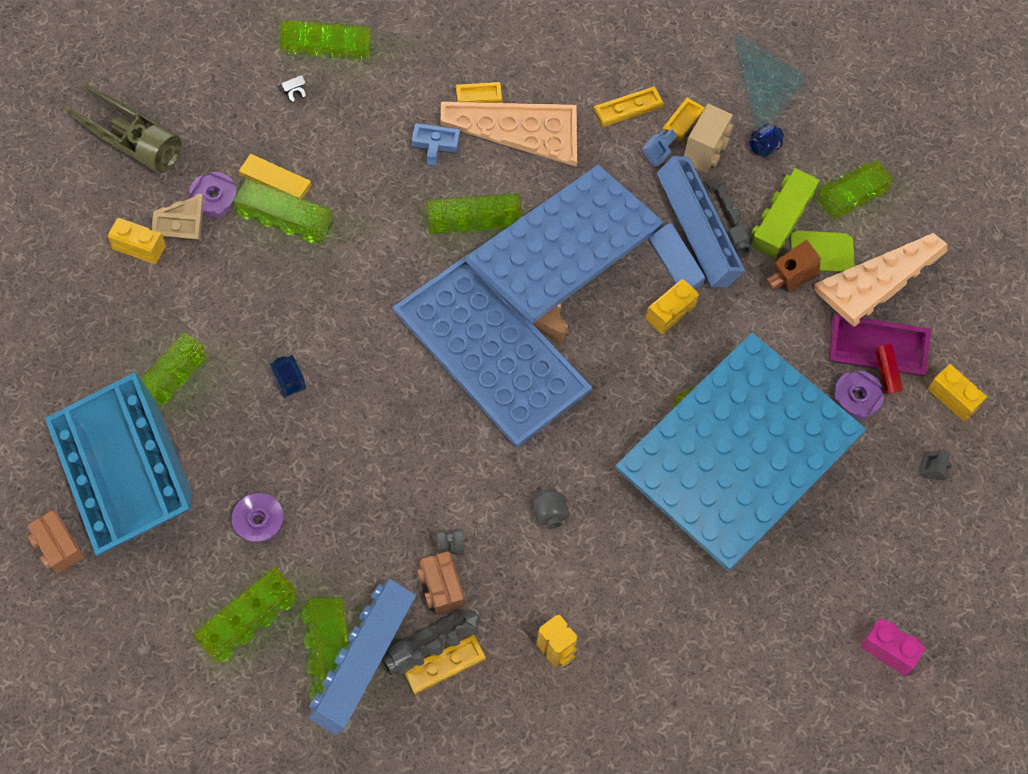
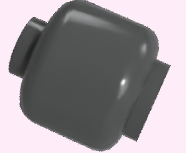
[533,489,569,529]

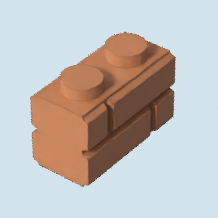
[27,510,84,574]
[417,551,465,615]

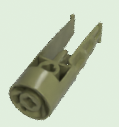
[65,82,182,174]

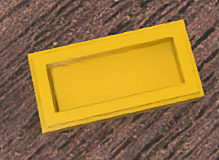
[456,82,502,103]
[663,97,705,141]

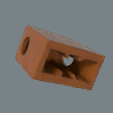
[766,240,821,292]

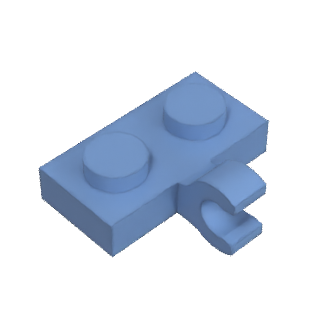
[411,123,460,166]

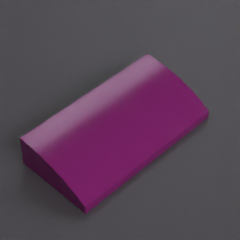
[829,314,931,376]

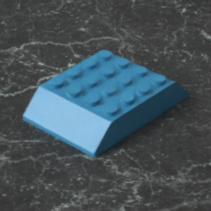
[45,372,192,556]

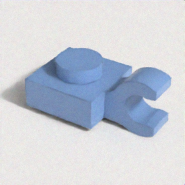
[641,129,677,167]

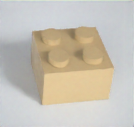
[684,104,734,173]

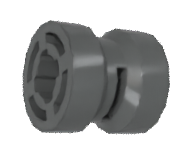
[437,529,464,555]

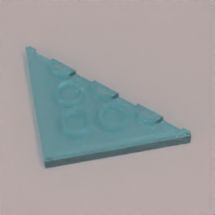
[735,33,807,135]

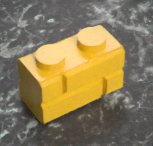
[108,218,166,265]
[646,279,699,335]
[928,364,987,422]
[536,615,577,667]

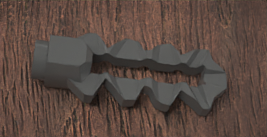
[702,179,752,258]
[382,609,481,676]

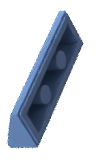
[649,223,705,289]

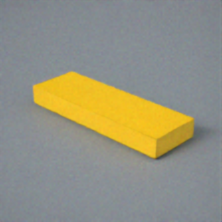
[593,86,664,127]
[239,154,311,202]
[404,635,486,695]

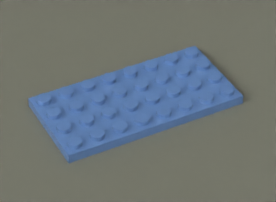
[466,165,664,324]
[393,255,592,449]

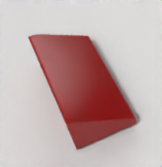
[874,344,903,395]

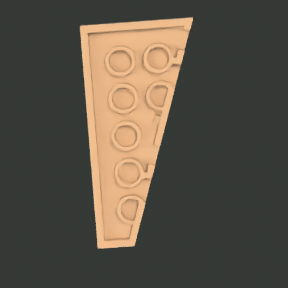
[441,102,577,167]
[814,233,947,327]

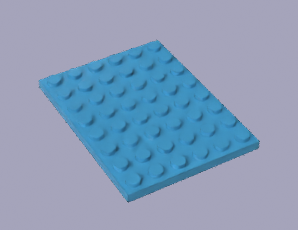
[615,333,866,572]

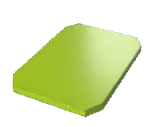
[790,230,855,272]

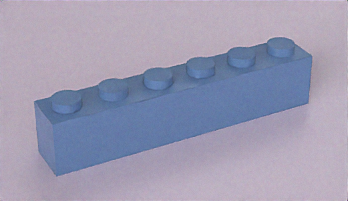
[657,156,745,287]
[308,579,416,736]

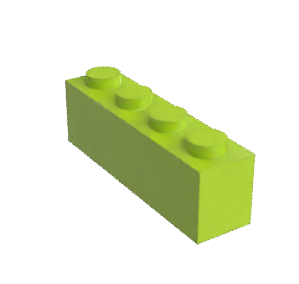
[750,168,820,260]

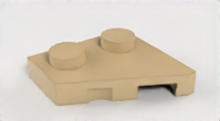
[152,194,204,240]

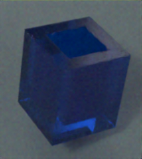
[270,354,306,398]

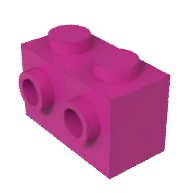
[860,618,926,676]

